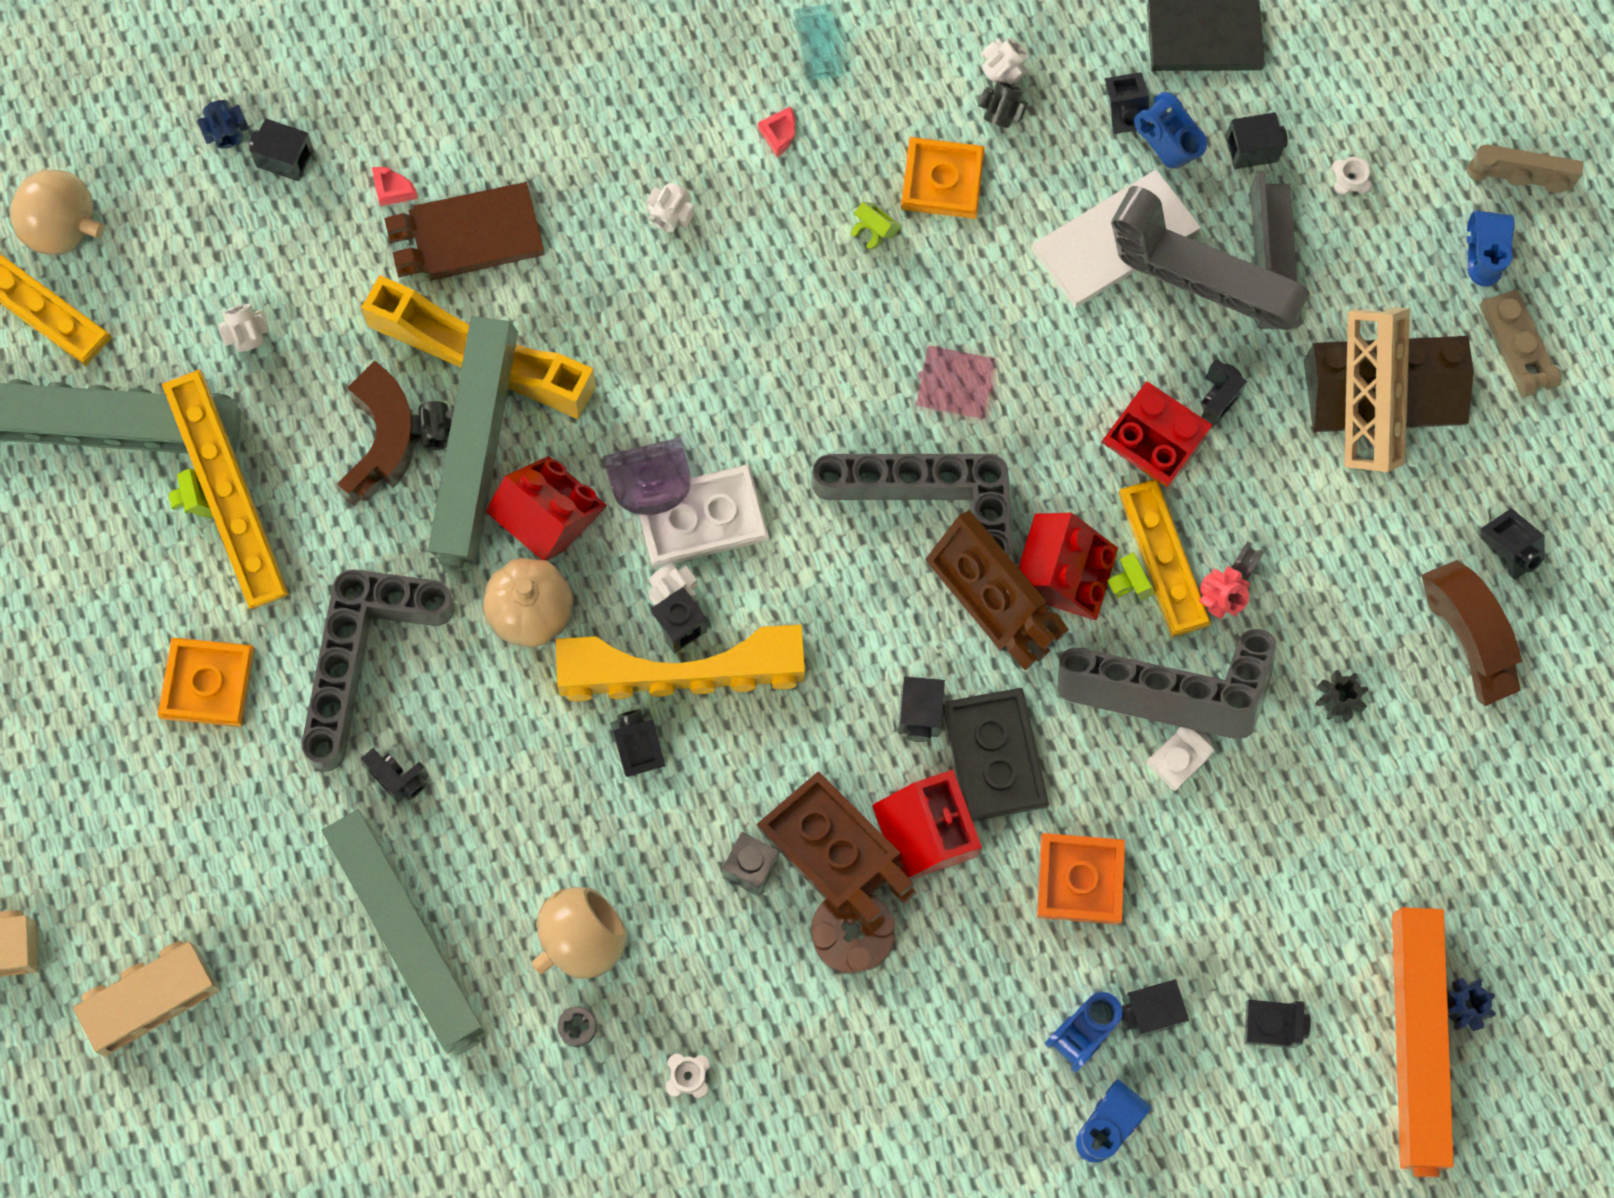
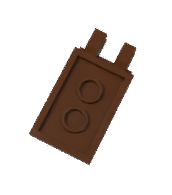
[384,182,545,281]
[925,510,1069,670]
[756,771,916,932]

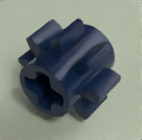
[197,100,249,149]
[1447,978,1496,1031]

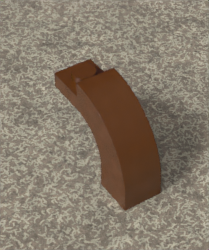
[337,360,415,506]
[1422,560,1522,706]

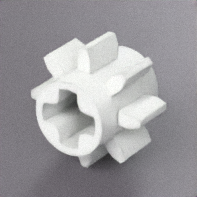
[982,38,1029,84]
[646,183,695,232]
[218,304,269,352]
[648,563,698,605]

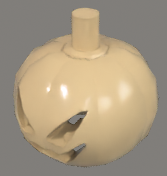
[10,169,104,255]
[482,558,574,648]
[532,887,627,979]

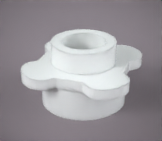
[1331,157,1372,195]
[666,1054,710,1098]

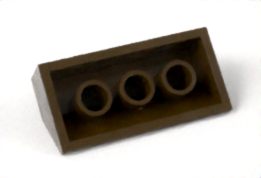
[1304,336,1474,432]

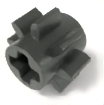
[978,81,1028,128]
[411,401,454,450]
[1315,670,1369,723]

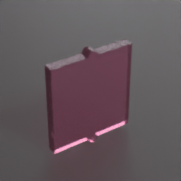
[916,345,995,419]

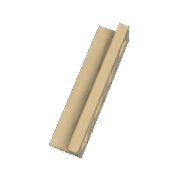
[1344,307,1410,472]

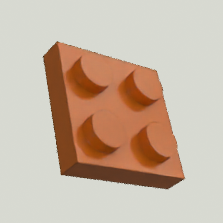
[1036,833,1125,925]

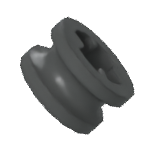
[1231,541,1265,581]
[557,1006,597,1047]

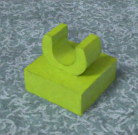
[851,202,902,249]
[168,468,213,518]
[1107,552,1155,601]

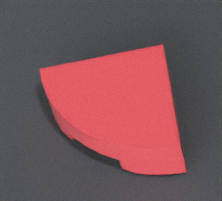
[758,106,795,157]
[372,167,418,206]

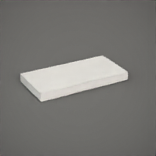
[1031,169,1201,308]

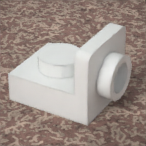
[1145,727,1215,792]

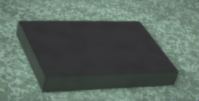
[1147,0,1265,71]
[943,688,1049,821]

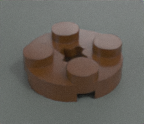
[811,894,895,974]

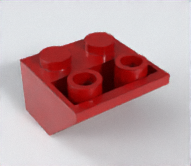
[1101,381,1212,488]
[485,456,607,561]
[1018,512,1118,620]
[872,770,982,880]

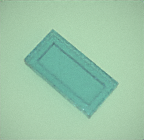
[794,4,844,81]

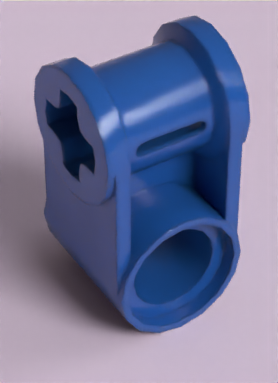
[1134,92,1207,169]
[1467,210,1515,287]
[1044,992,1123,1073]
[1076,1079,1152,1163]

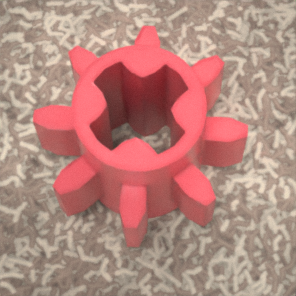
[1199,566,1250,619]

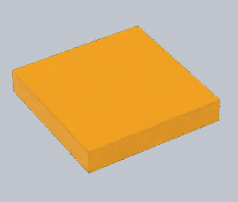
[900,137,985,219]
[158,637,255,727]

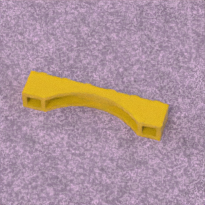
[361,275,596,420]
[555,624,805,702]

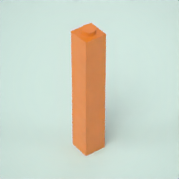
[1392,907,1454,1178]

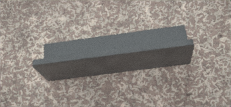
[1250,171,1301,329]

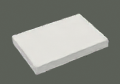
[633,464,769,569]

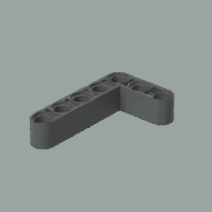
[1111,186,1310,331]
[811,454,1011,556]
[302,569,455,772]
[1058,629,1276,739]

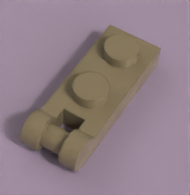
[1467,145,1583,193]
[1479,289,1562,398]

